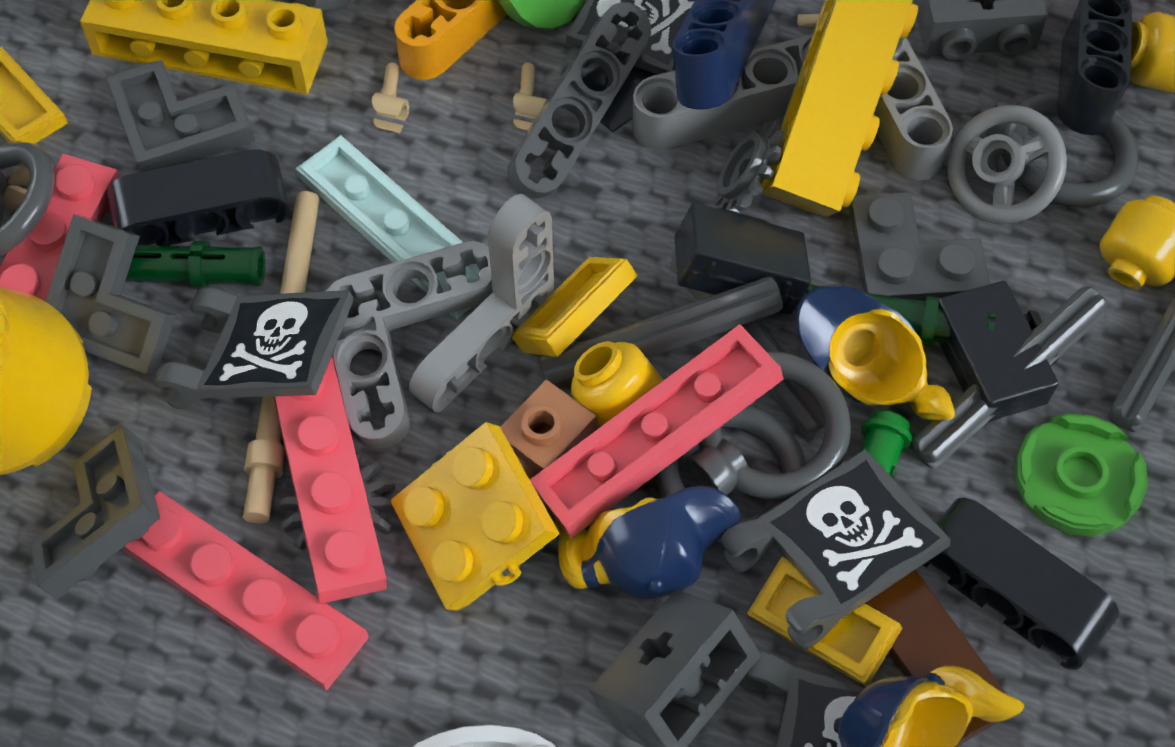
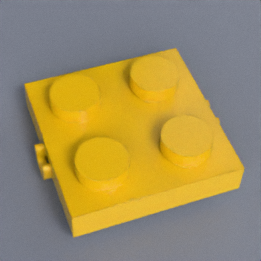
[390,422,560,611]

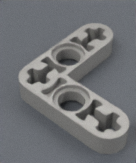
[409,193,554,412]
[326,241,493,449]

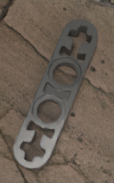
[507,2,651,199]

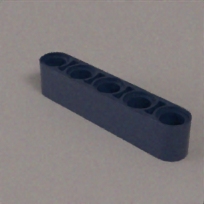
[672,0,776,110]

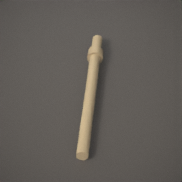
[243,191,320,524]

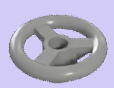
[947,105,1067,224]

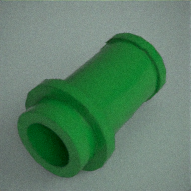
[859,410,912,478]

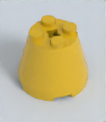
[0,286,92,475]

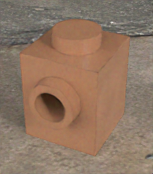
[501,379,597,479]

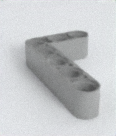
[632,34,953,180]

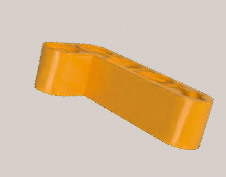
[394,0,507,80]

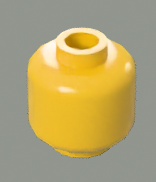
[1130,12,1175,93]
[1099,195,1175,290]
[571,341,664,429]

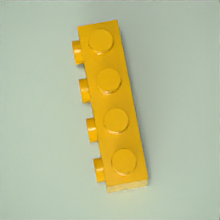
[80,0,328,95]
[761,0,918,217]

